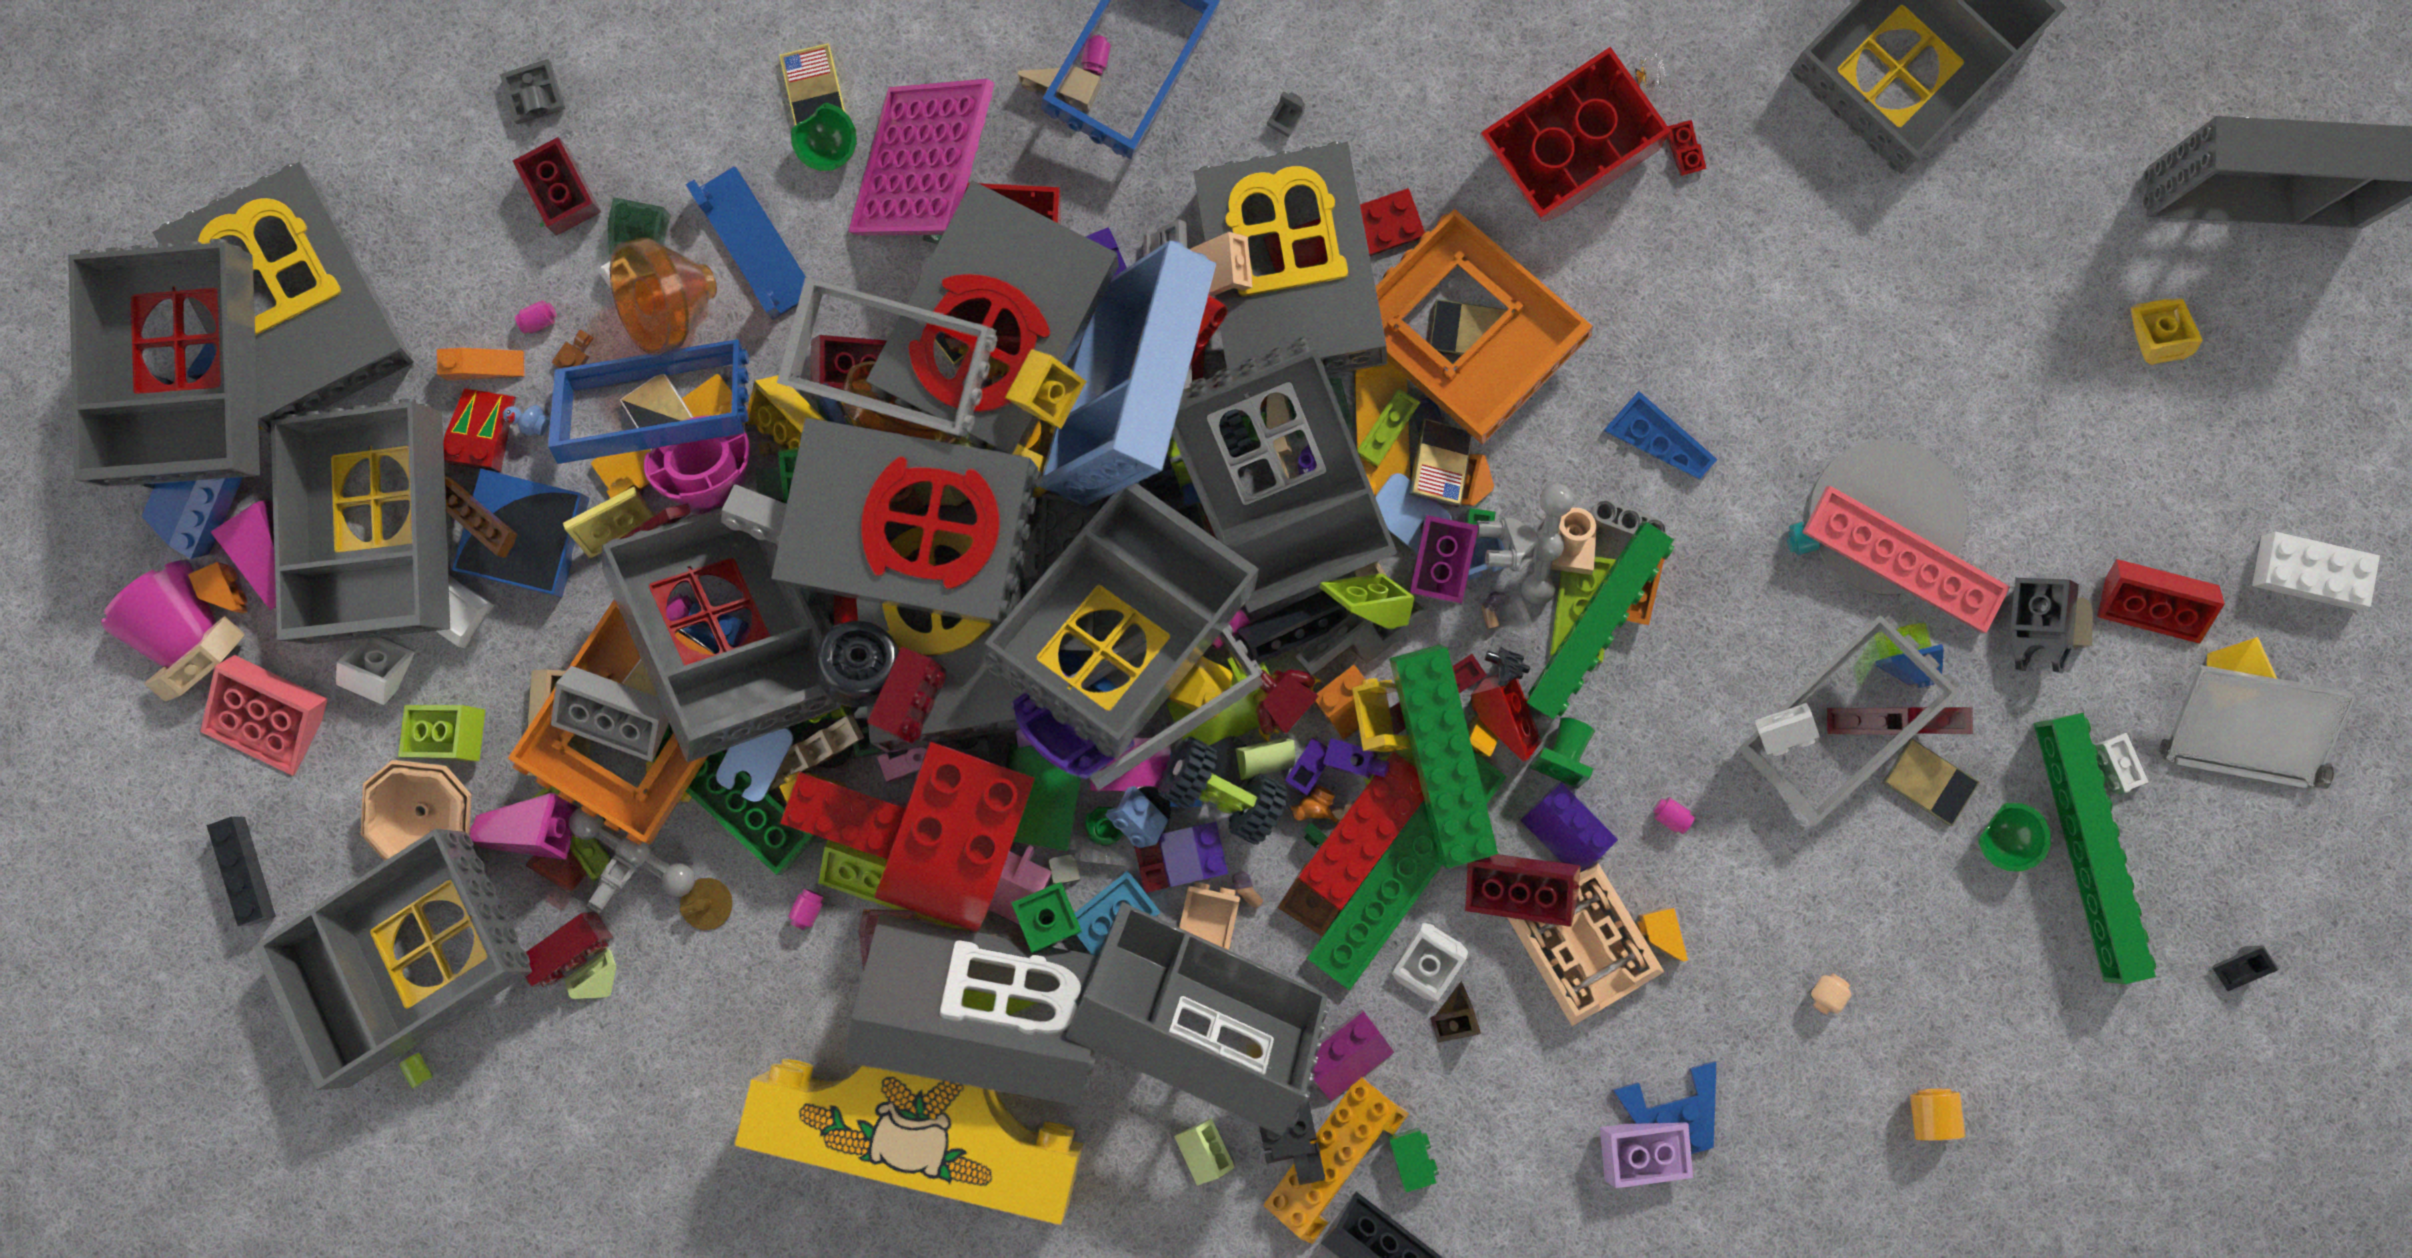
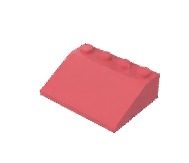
[200,655,327,776]

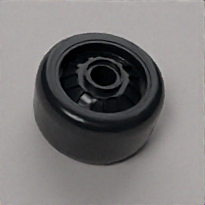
[816,620,899,707]

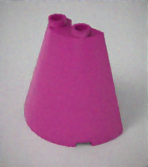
[101,560,217,668]

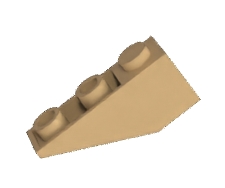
[1017,67,1101,112]

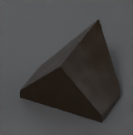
[1430,980,1481,1043]

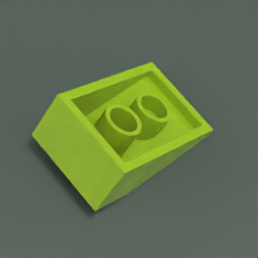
[1319,573,1415,629]
[398,705,486,762]

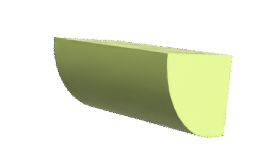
[1235,738,1295,780]
[1174,1118,1235,1186]

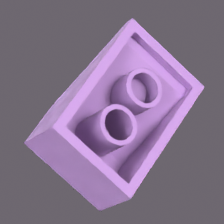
[1600,1123,1693,1188]

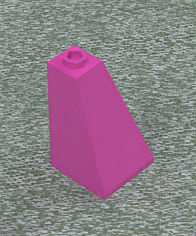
[211,499,276,610]
[470,793,578,860]

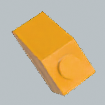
[1467,716,1499,757]
[1636,907,1688,962]

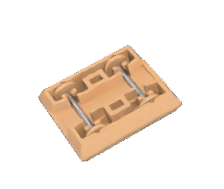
[1507,863,1664,1026]

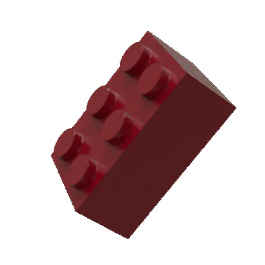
[512,137,601,236]
[867,647,946,744]
[525,912,614,988]

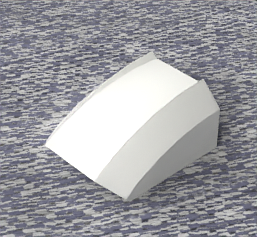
[436,575,494,648]
[1392,923,1468,1002]

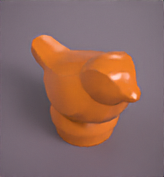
[1290,785,1339,823]

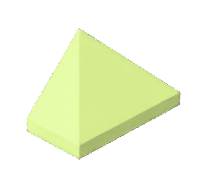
[564,948,616,999]

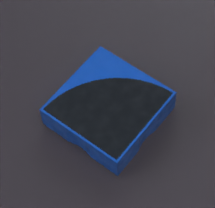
[452,469,590,598]

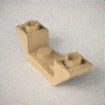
[144,616,245,702]

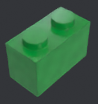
[1388,1127,1439,1193]

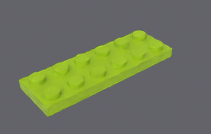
[818,840,970,931]

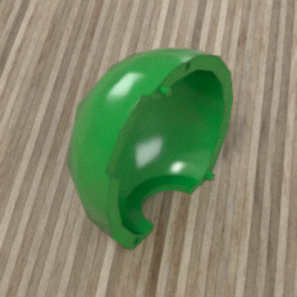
[791,103,857,171]
[1978,803,2051,872]

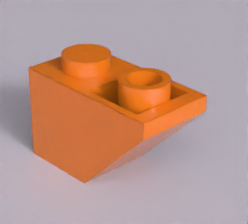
[188,562,248,614]

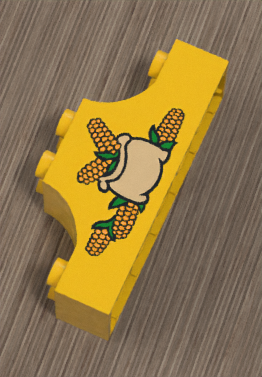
[734,1059,1084,1225]

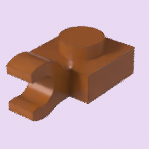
[551,329,594,369]

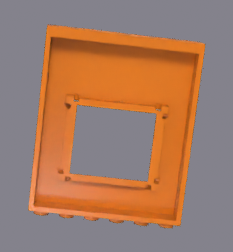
[1375,209,1593,445]
[508,599,714,845]

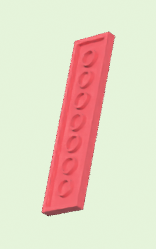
[1802,486,2010,633]

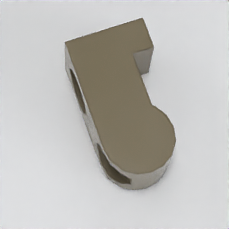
[2073,597,2093,648]

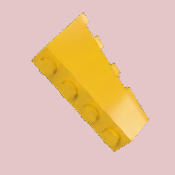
[745,375,826,449]

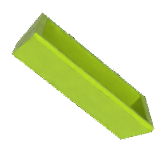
[1166,657,1270,745]

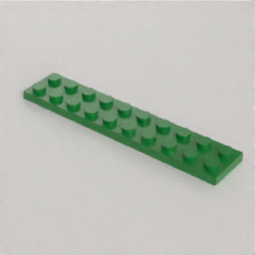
[1307,752,1507,991]

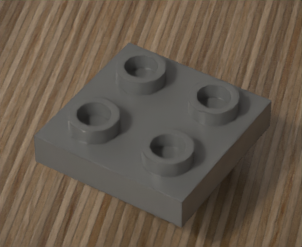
[499,59,566,125]

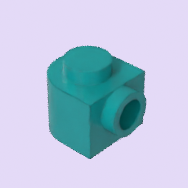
[1786,521,1820,556]

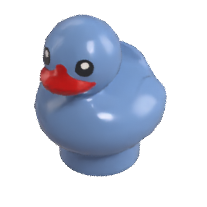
[503,405,550,436]

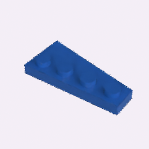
[1603,391,1718,479]

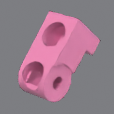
[877,747,926,783]

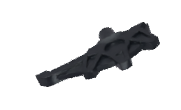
[1484,647,1531,686]

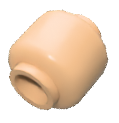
[1810,973,1852,1015]

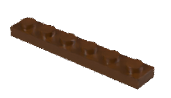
[445,474,518,558]

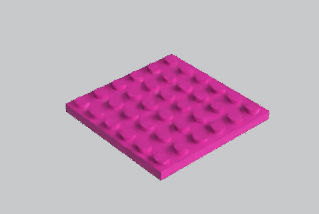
[848,78,995,236]

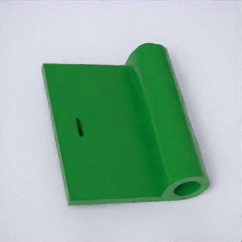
[1005,740,1081,851]

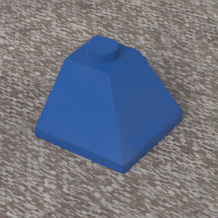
[1875,644,1944,688]

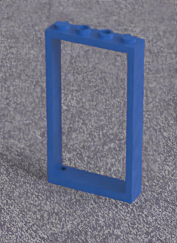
[1041,0,1220,159]
[548,339,749,464]

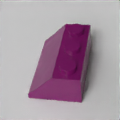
[1409,515,1479,603]
[1310,1009,1395,1101]

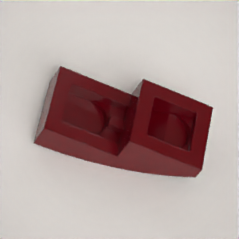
[1134,841,1169,893]

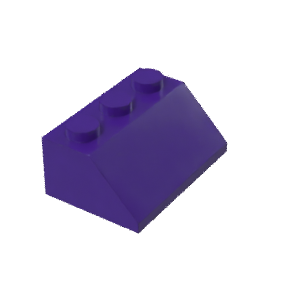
[1520,782,1618,873]

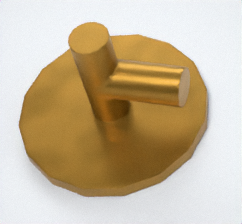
[680,877,733,930]

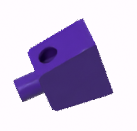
[1323,738,1389,780]

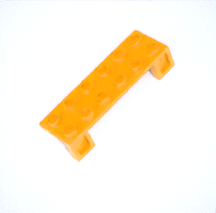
[1355,361,1410,496]
[591,374,732,498]
[1264,1077,1409,1244]

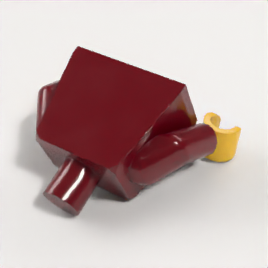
[1253,669,1321,741]

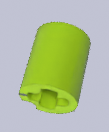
[398,1053,433,1089]

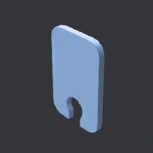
[1375,473,1451,553]
[716,728,794,802]

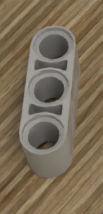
[1590,500,1666,539]

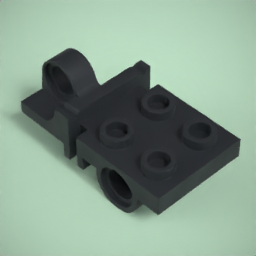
[1259,1100,1326,1185]

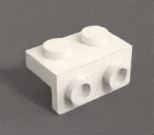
[2095,733,2148,794]

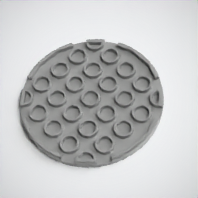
[1808,440,1967,595]

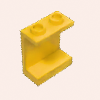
[1352,678,1411,752]

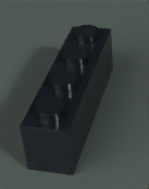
[1237,590,1348,665]
[206,816,276,927]

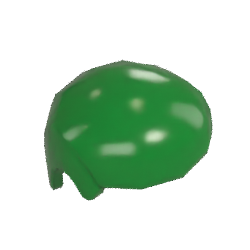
[1085,806,1124,846]

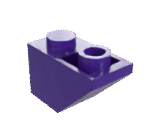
[1284,738,1328,796]

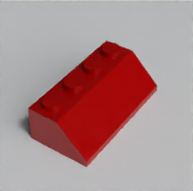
[2097,559,2225,644]

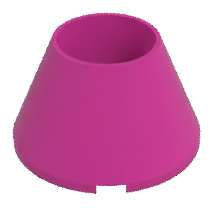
[644,416,750,516]

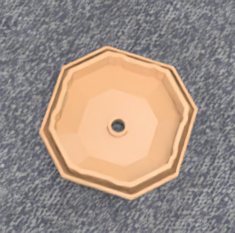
[361,760,472,861]

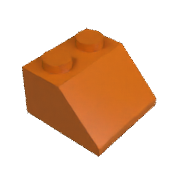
[1314,665,1366,740]

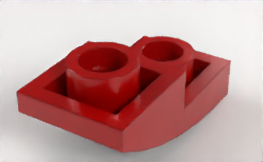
[1668,119,1707,176]

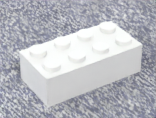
[2252,532,2380,610]

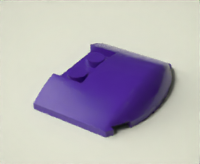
[1012,670,1135,779]

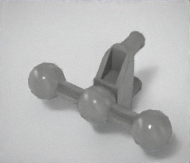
[1476,483,1574,605]
[569,807,695,914]

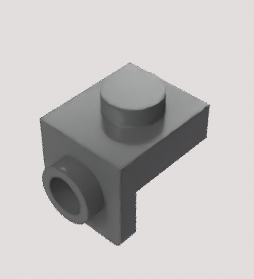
[1267,91,1305,138]

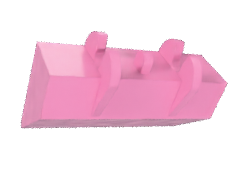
[988,845,1052,925]

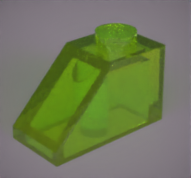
[1874,622,1932,659]

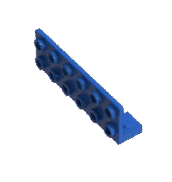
[685,166,806,320]

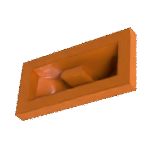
[1461,454,1494,506]

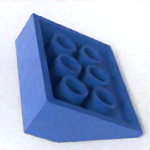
[142,477,243,559]

